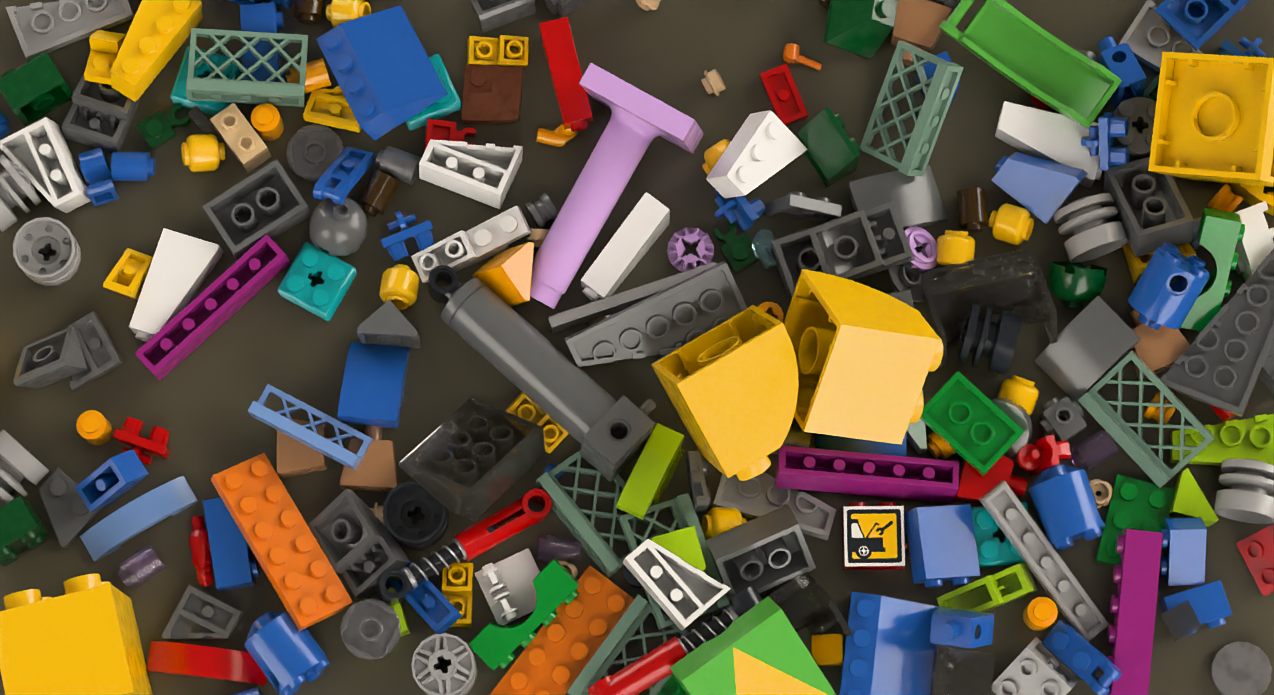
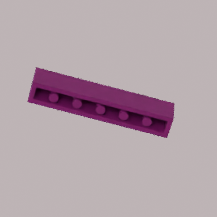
[134,234,290,381]
[775,446,959,503]
[1106,529,1163,695]

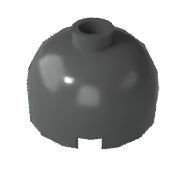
[308,198,368,256]

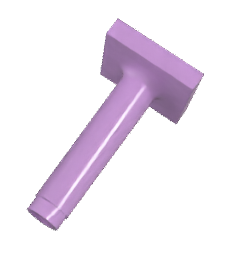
[530,63,704,309]

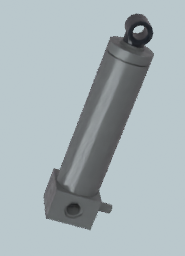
[428,265,656,482]

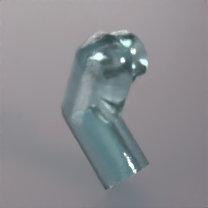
[752,229,777,270]

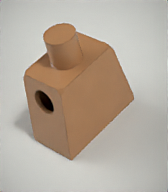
[891,0,952,66]
[1130,310,1190,379]
[277,419,345,478]
[340,426,399,492]

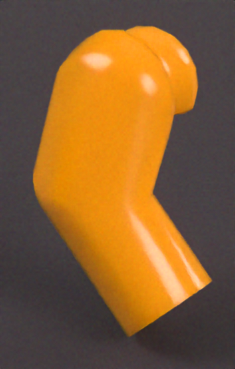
[535,124,578,147]

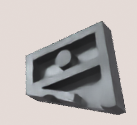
[68,311,124,391]

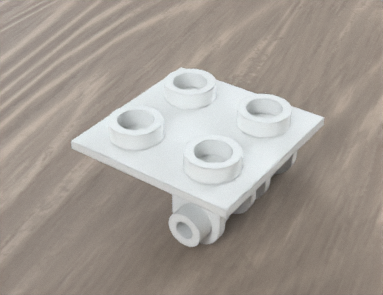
[474,548,540,625]

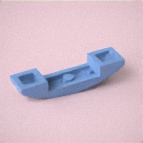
[80,476,198,562]

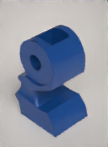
[79,147,120,207]

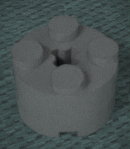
[1114,97,1156,162]

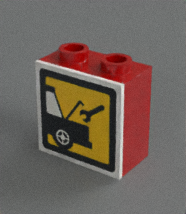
[842,502,905,571]

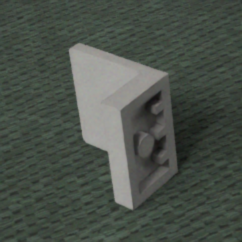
[990,637,1080,695]

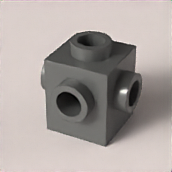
[1039,396,1087,442]

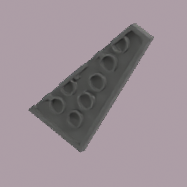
[1160,249,1274,417]
[564,261,747,367]

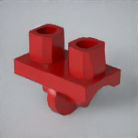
[113,417,170,465]
[1017,435,1071,476]

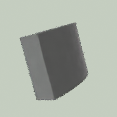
[62,70,141,153]
[847,165,948,230]
[808,201,915,280]
[1035,296,1140,402]
[308,488,410,598]

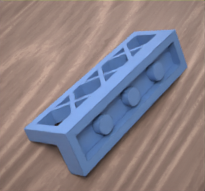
[248,384,373,471]

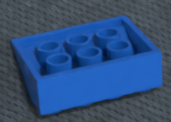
[316,5,448,140]
[838,592,938,695]

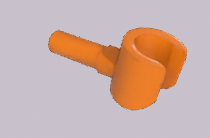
[783,43,822,71]

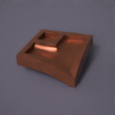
[461,64,523,124]

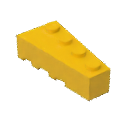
[110,0,203,102]

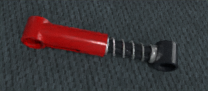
[378,489,552,605]
[587,586,763,695]

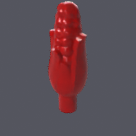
[188,516,213,587]

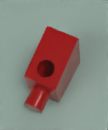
[954,456,1028,504]

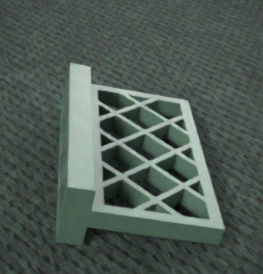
[186,28,308,107]
[860,40,964,176]
[1078,350,1215,488]
[534,449,665,578]
[619,493,730,630]
[567,595,690,695]

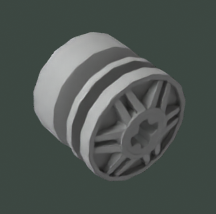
[0,154,42,233]
[1053,193,1129,263]
[13,217,81,287]
[0,429,49,503]
[1214,459,1274,524]
[411,633,478,695]

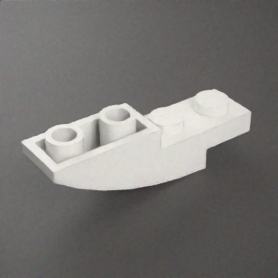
[411,205,532,283]

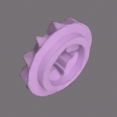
[904,226,937,272]
[667,227,714,272]

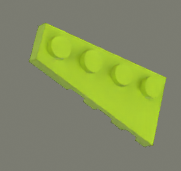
[1170,414,1274,466]

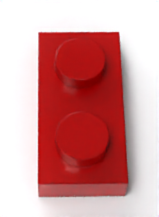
[759,63,809,127]

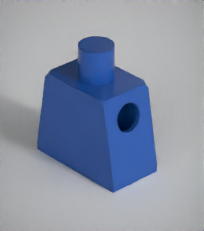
[1097,37,1147,111]
[930,607,995,648]

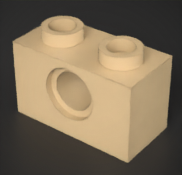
[210,102,272,173]

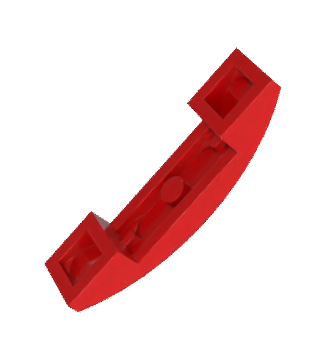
[146,641,267,686]

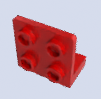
[1236,524,1274,596]

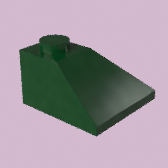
[823,0,898,59]

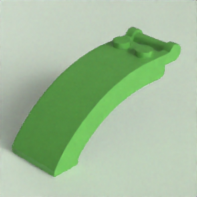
[938,0,1122,128]

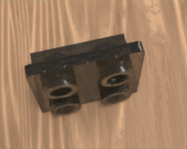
[930,644,995,695]

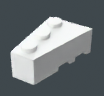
[706,110,808,198]
[0,117,91,213]
[419,139,523,209]
[1235,201,1274,282]
[623,539,731,631]

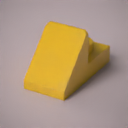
[84,30,126,85]
[103,248,153,300]

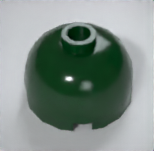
[1047,261,1108,308]

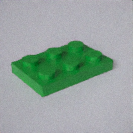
[920,371,1025,476]
[1095,474,1175,566]

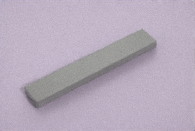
[548,262,717,333]
[979,481,1109,642]

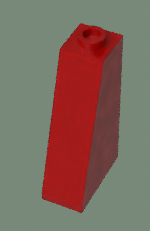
[539,17,593,132]

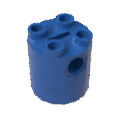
[1128,242,1210,330]
[1028,465,1106,551]
[244,611,330,695]

